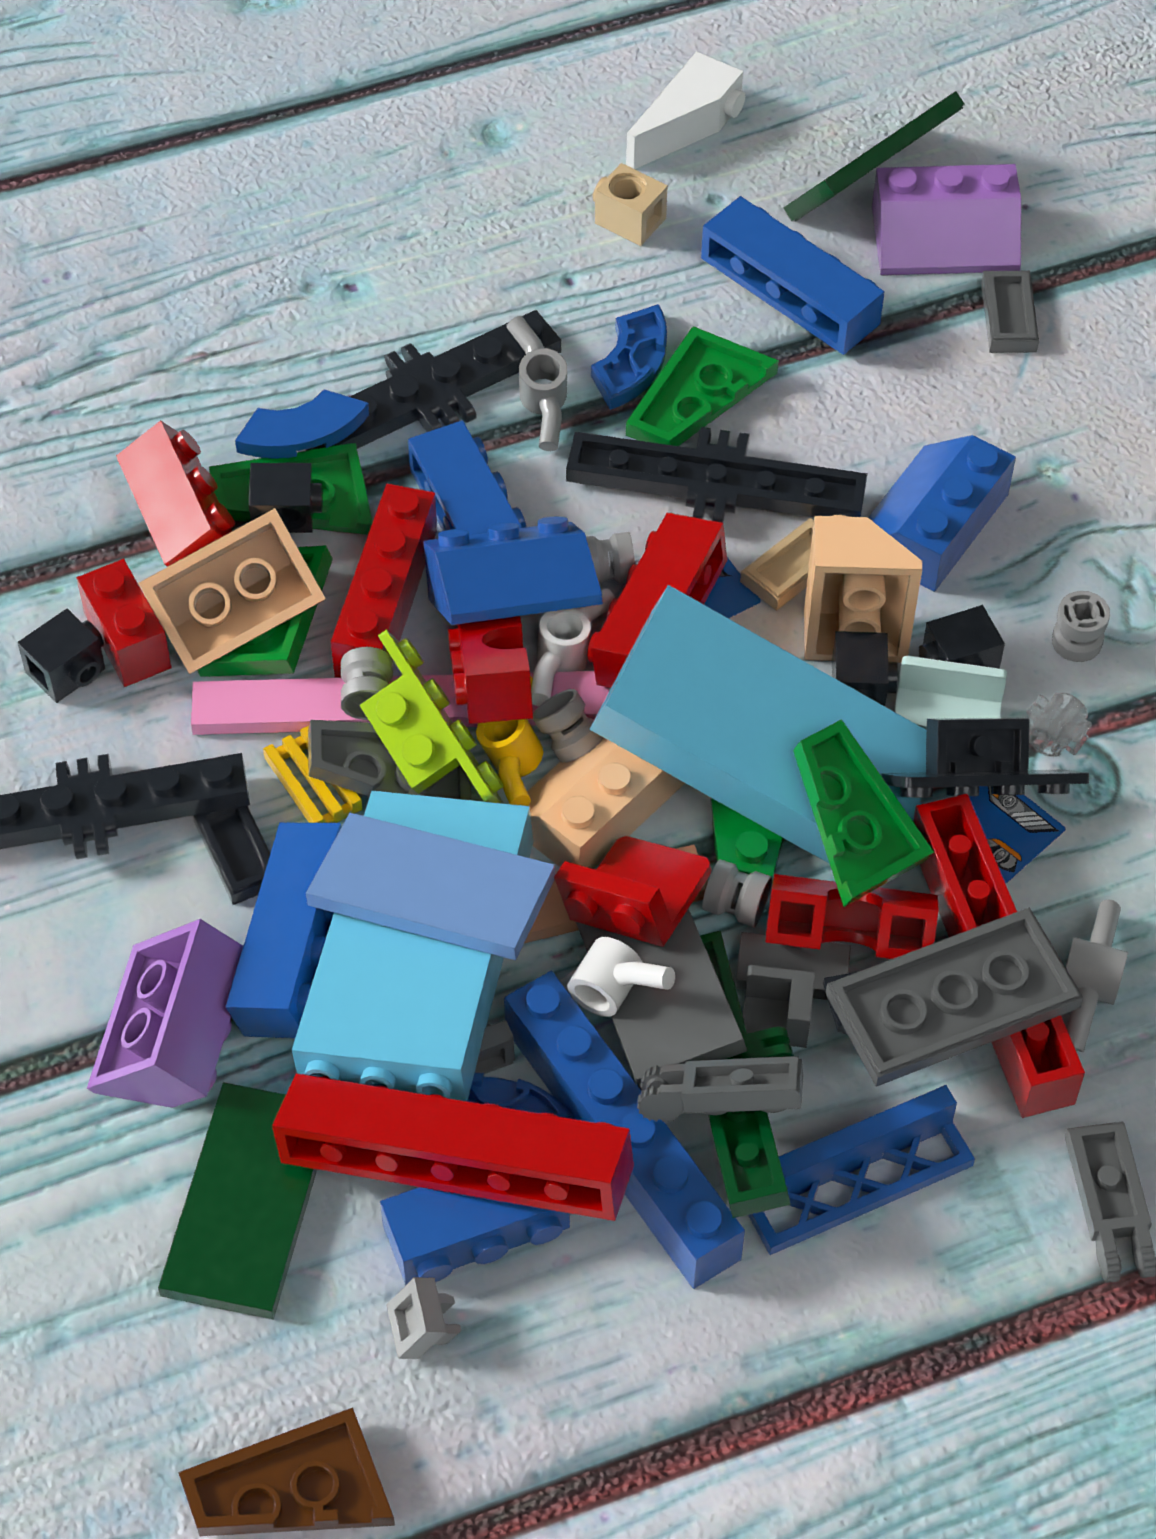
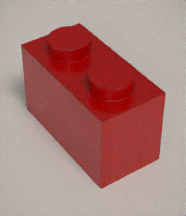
[76,558,172,688]

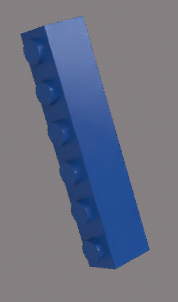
[504,970,745,1289]

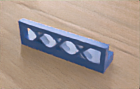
[748,1085,975,1255]

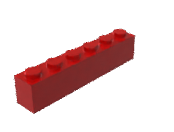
[913,794,1085,1118]
[272,1073,634,1221]

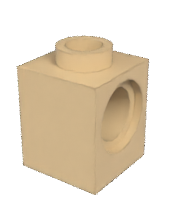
[593,163,668,246]

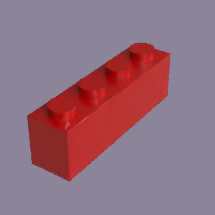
[331,483,437,678]
[588,512,727,688]

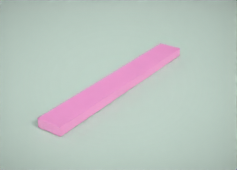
[191,671,609,735]

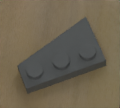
[308,720,472,800]

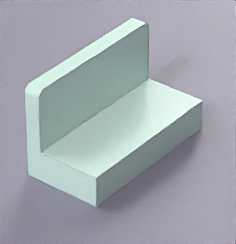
[894,656,1007,730]

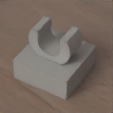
[386,1277,461,1359]

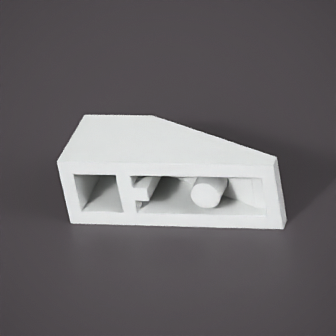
[626,51,745,169]

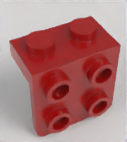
[554,836,712,947]

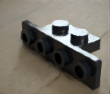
[881,717,1089,798]

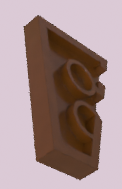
[178,1407,395,1536]

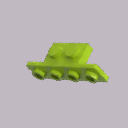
[359,629,504,804]

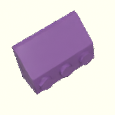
[872,164,1021,275]
[87,918,243,1108]

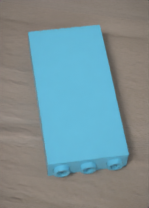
[590,585,927,864]
[292,791,534,1101]

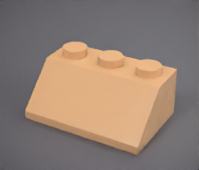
[138,508,326,674]
[804,515,922,663]
[527,737,685,869]

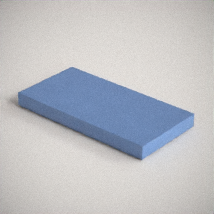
[306,813,555,960]

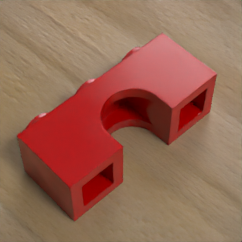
[448,616,533,724]
[765,874,939,959]

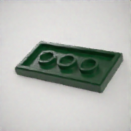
[783,91,965,221]
[158,1082,317,1320]

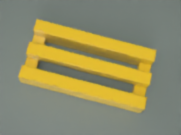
[263,725,362,823]

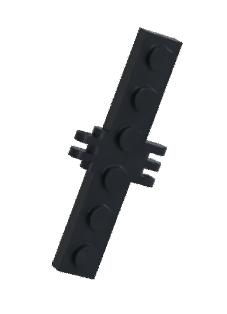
[298,310,561,452]
[566,427,868,523]
[0,753,250,860]

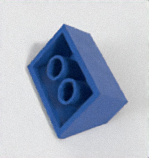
[868,435,1016,592]
[424,516,603,625]

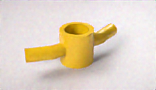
[476,676,544,806]

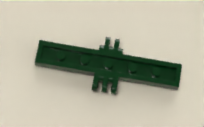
[700,930,794,1218]

